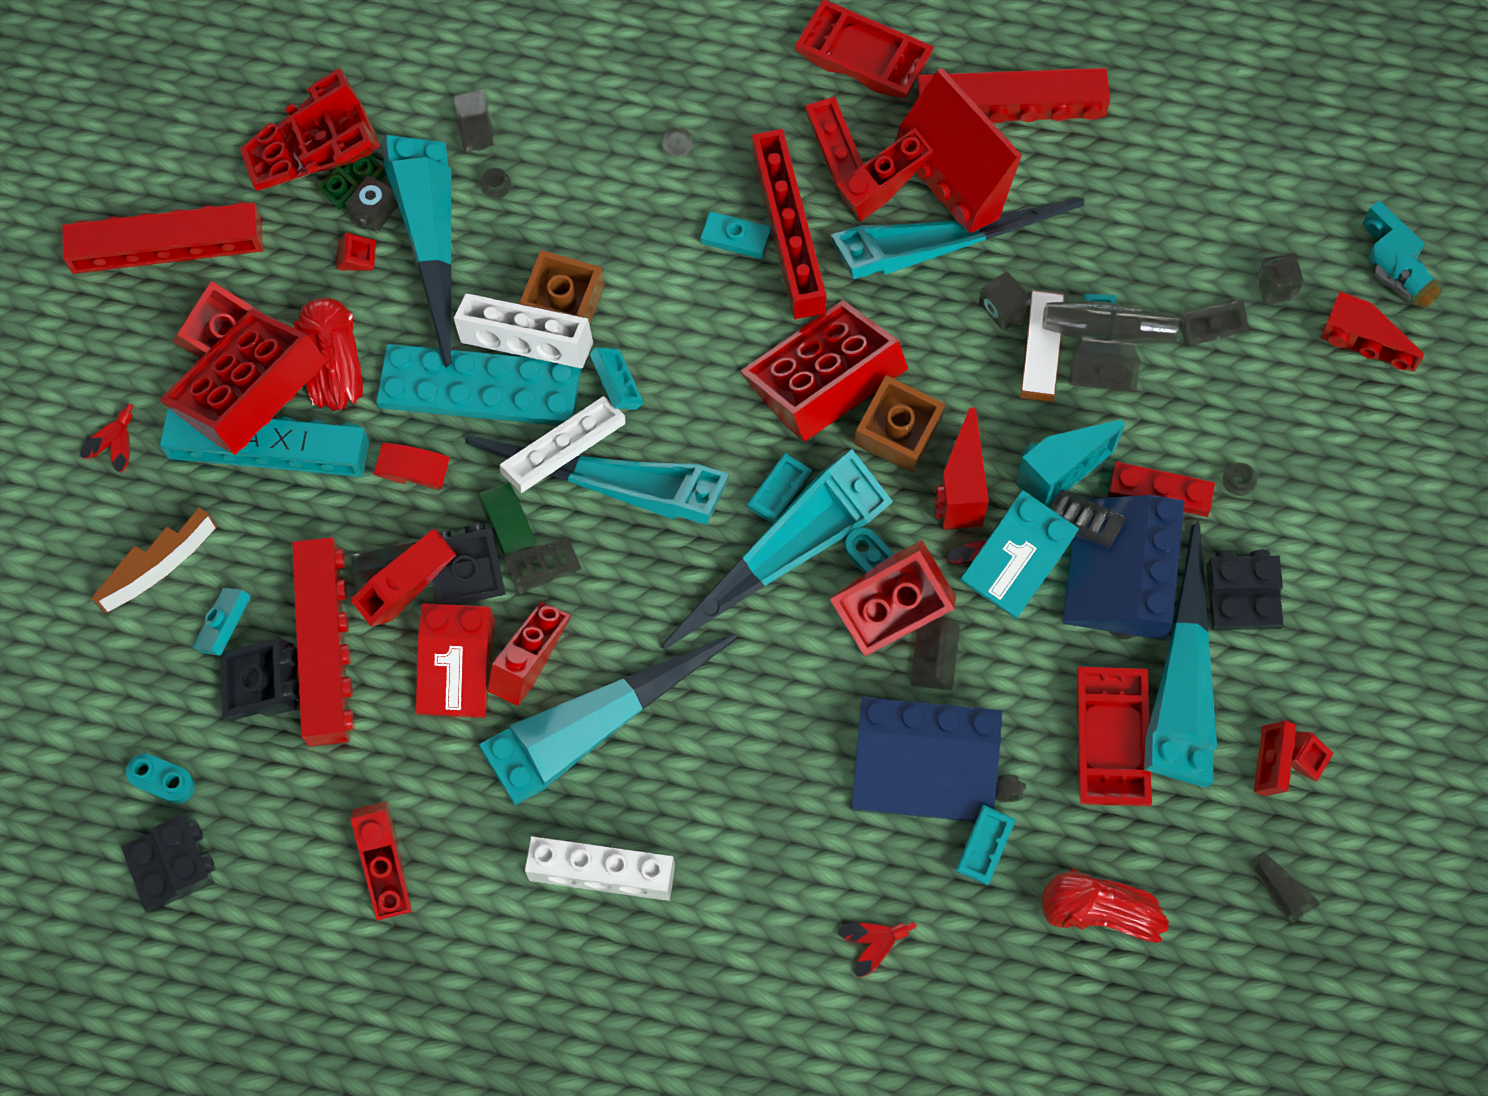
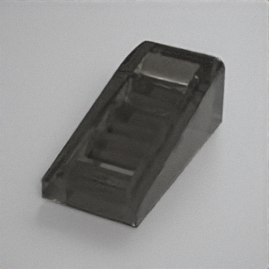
[1050,489,1126,548]
[504,538,582,594]
[1250,852,1321,925]

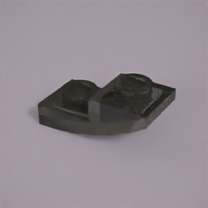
[454,88,495,153]

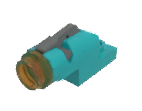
[1362,200,1443,309]

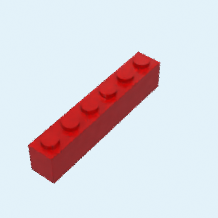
[916,68,1110,124]
[752,129,826,320]
[62,202,264,274]
[292,537,355,747]

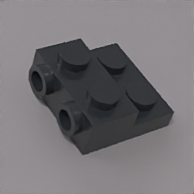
[432,523,506,605]
[1206,549,1284,630]
[220,637,300,721]
[121,814,216,913]

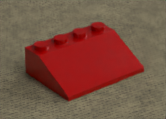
[895,68,1022,233]
[740,300,908,442]
[160,309,327,455]

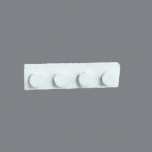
[500,396,625,493]

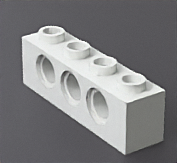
[454,293,593,368]
[525,836,675,901]

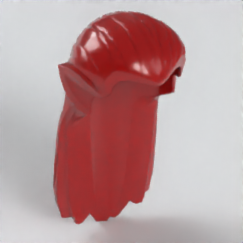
[293,297,363,411]
[1041,868,1169,943]

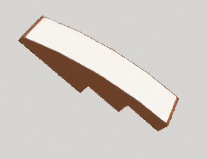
[1020,290,1064,402]
[91,507,217,613]

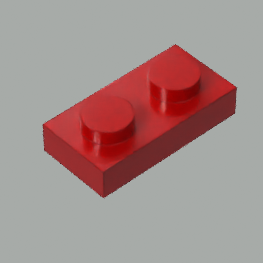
[1253,720,1296,796]

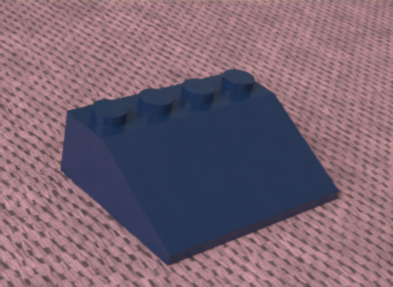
[1062,495,1185,640]
[852,697,1003,822]

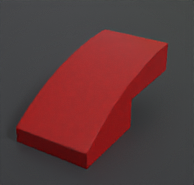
[373,443,450,491]

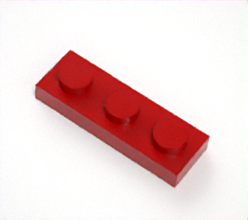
[805,96,863,189]
[1108,461,1215,518]

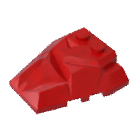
[240,68,381,191]

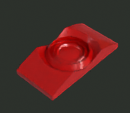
[795,0,934,98]
[1076,667,1152,807]

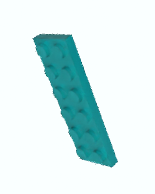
[376,344,582,426]

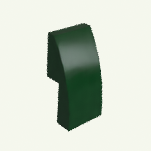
[316,154,386,209]
[478,482,537,556]

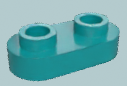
[845,528,894,574]
[126,754,195,804]

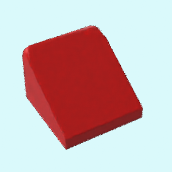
[336,232,376,271]
[1291,731,1334,781]

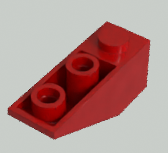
[837,128,934,222]
[1320,291,1424,372]
[350,529,457,627]
[488,601,571,706]
[350,801,412,921]

